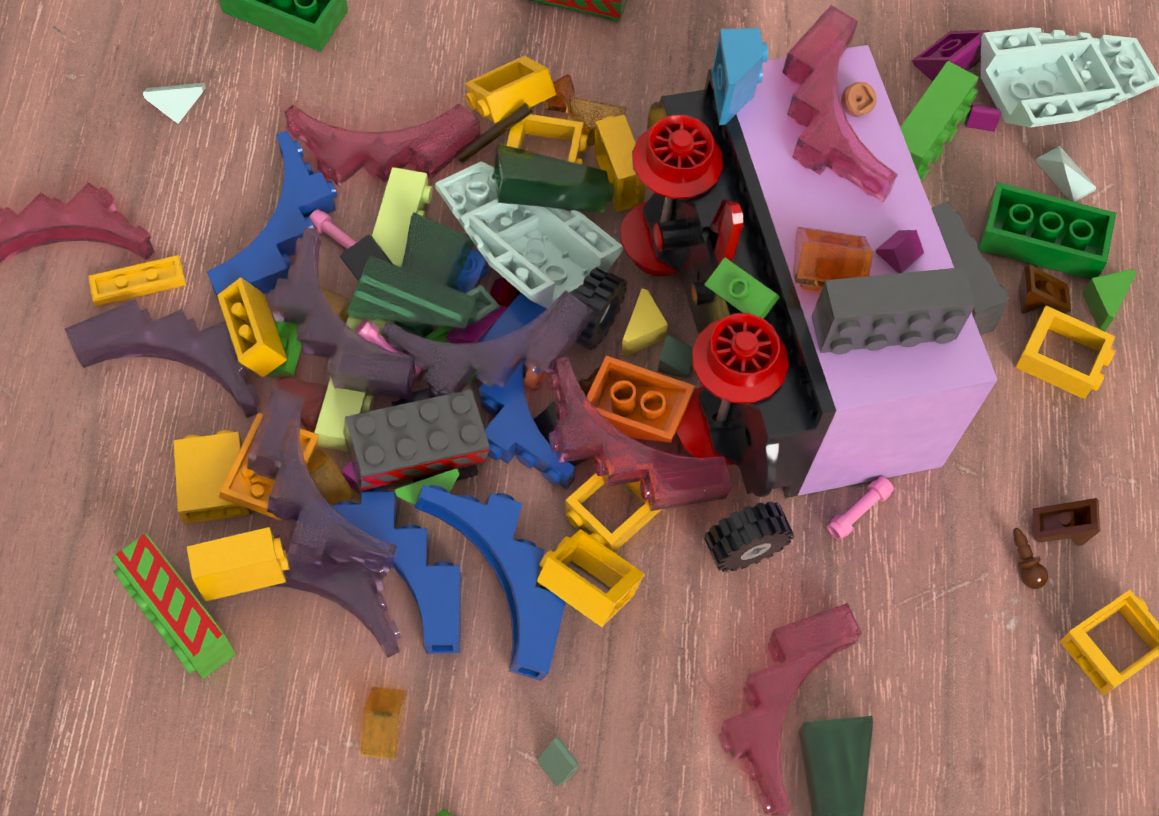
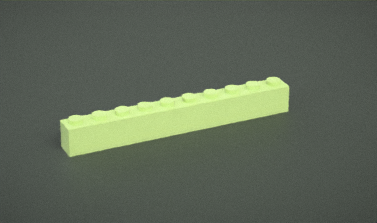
[314,167,433,452]

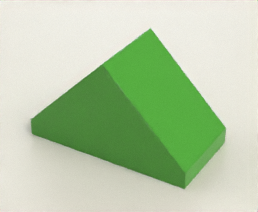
[1082,269,1137,332]
[394,468,459,506]

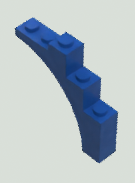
[207,131,337,303]
[477,293,575,489]
[414,485,566,681]
[294,488,461,654]

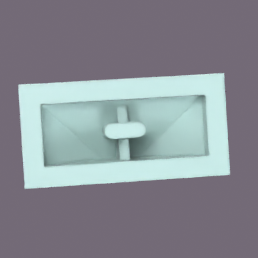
[143,82,206,124]
[1035,146,1096,202]

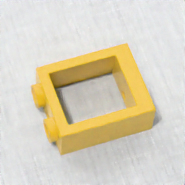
[464,55,556,124]
[503,114,588,187]
[594,114,646,212]
[1015,306,1116,399]
[565,450,668,553]
[537,529,645,627]
[1060,590,1159,696]

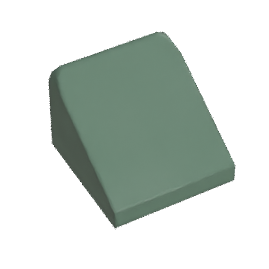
[454,284,500,323]
[658,335,693,378]
[538,737,578,787]

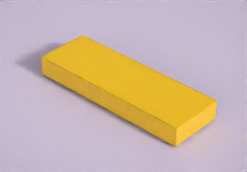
[88,255,187,307]

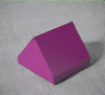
[966,104,1001,132]
[875,230,924,273]

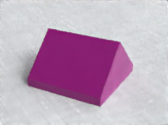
[912,30,990,81]

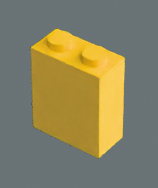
[173,430,250,524]
[187,527,290,602]

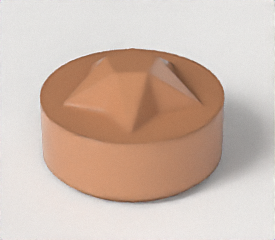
[841,82,876,117]
[524,357,549,390]

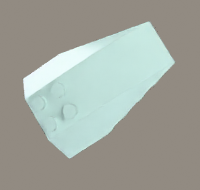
[981,27,1159,127]
[435,161,623,310]

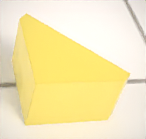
[621,288,668,356]

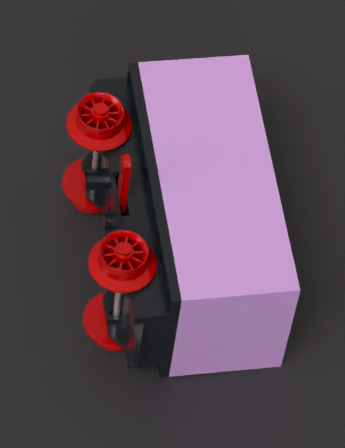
[620,45,998,498]

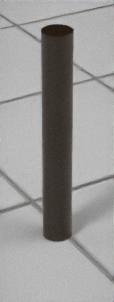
[456,103,533,163]

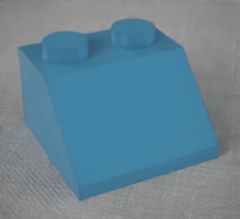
[711,28,768,125]

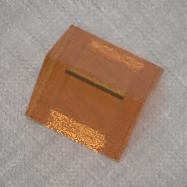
[544,74,575,113]

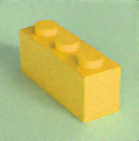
[217,277,287,378]

